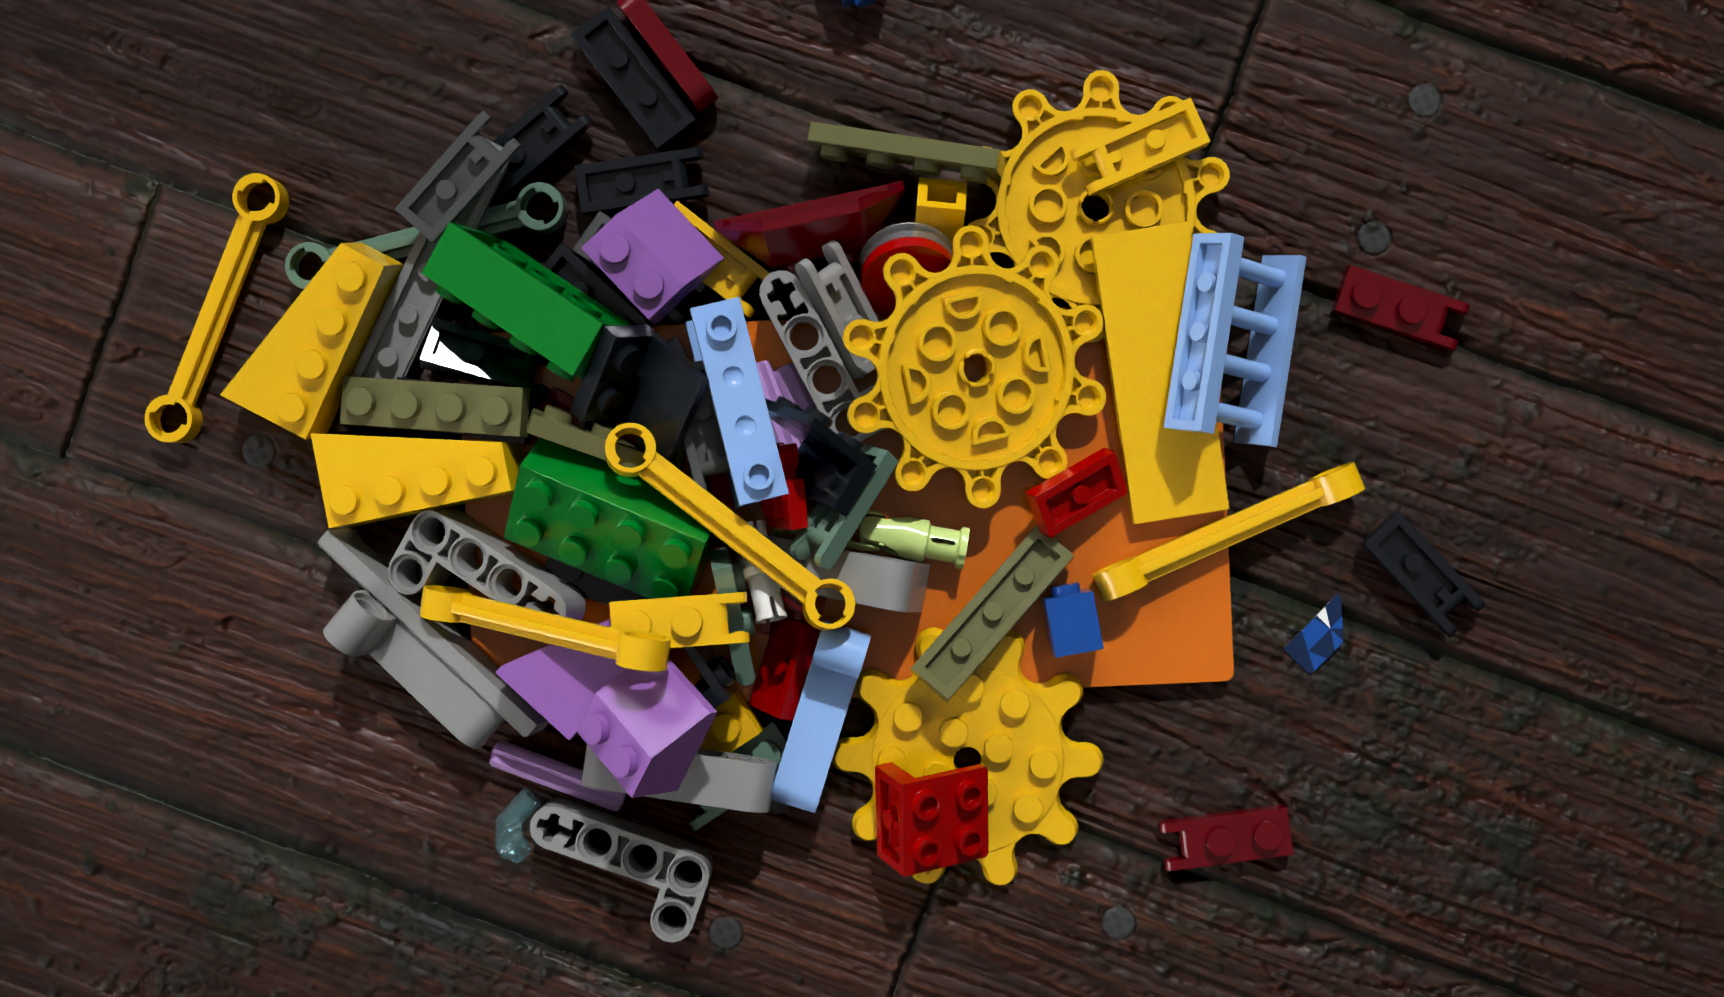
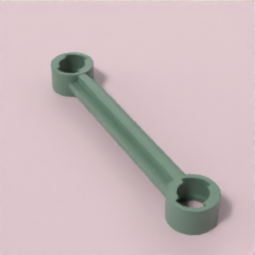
[285,182,568,289]

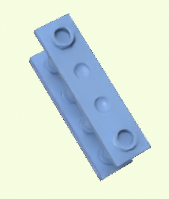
[1164,233,1306,447]
[684,297,789,508]

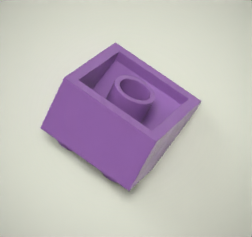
[581,189,725,325]
[577,658,717,798]

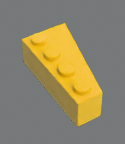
[220,242,404,440]
[310,433,525,528]

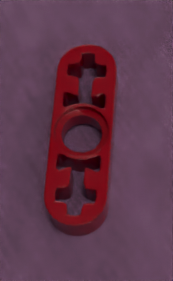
[615,0,719,113]

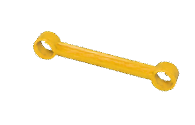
[144,173,289,443]
[605,423,855,631]
[1092,462,1366,602]
[419,585,671,672]

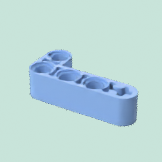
[771,620,871,813]

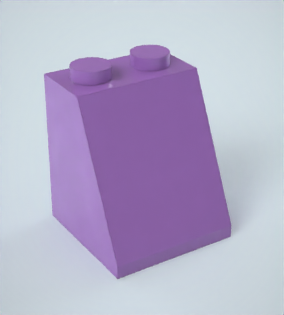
[495,619,628,740]

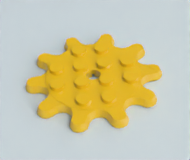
[968,70,1230,344]
[843,225,1106,509]
[832,627,1104,886]

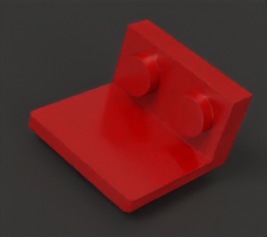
[875,762,989,877]

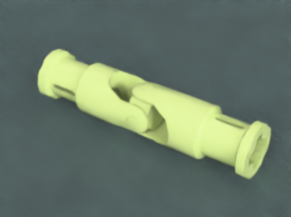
[772,503,970,569]

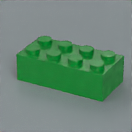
[422,222,632,381]
[504,438,716,599]

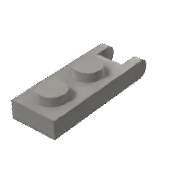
[795,240,879,379]

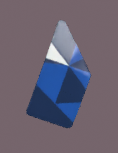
[1284,594,1343,674]

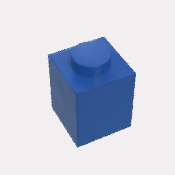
[1041,582,1104,658]

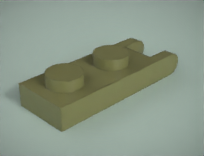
[527,405,646,468]

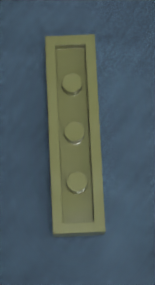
[807,121,1006,184]
[340,376,531,437]
[910,525,1074,703]

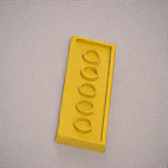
[1090,221,1229,524]

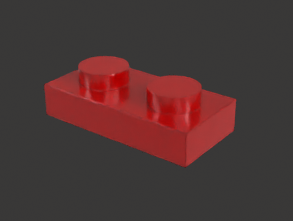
[1025,447,1129,538]
[748,618,821,721]

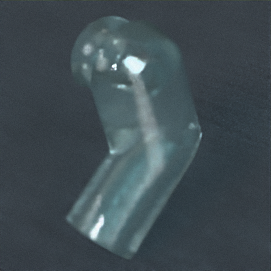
[495,788,541,862]

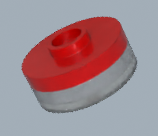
[859,222,953,318]

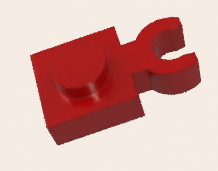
[761,442,808,530]

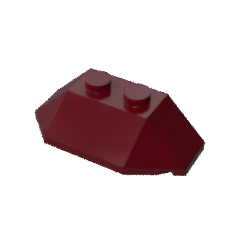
[713,181,904,277]

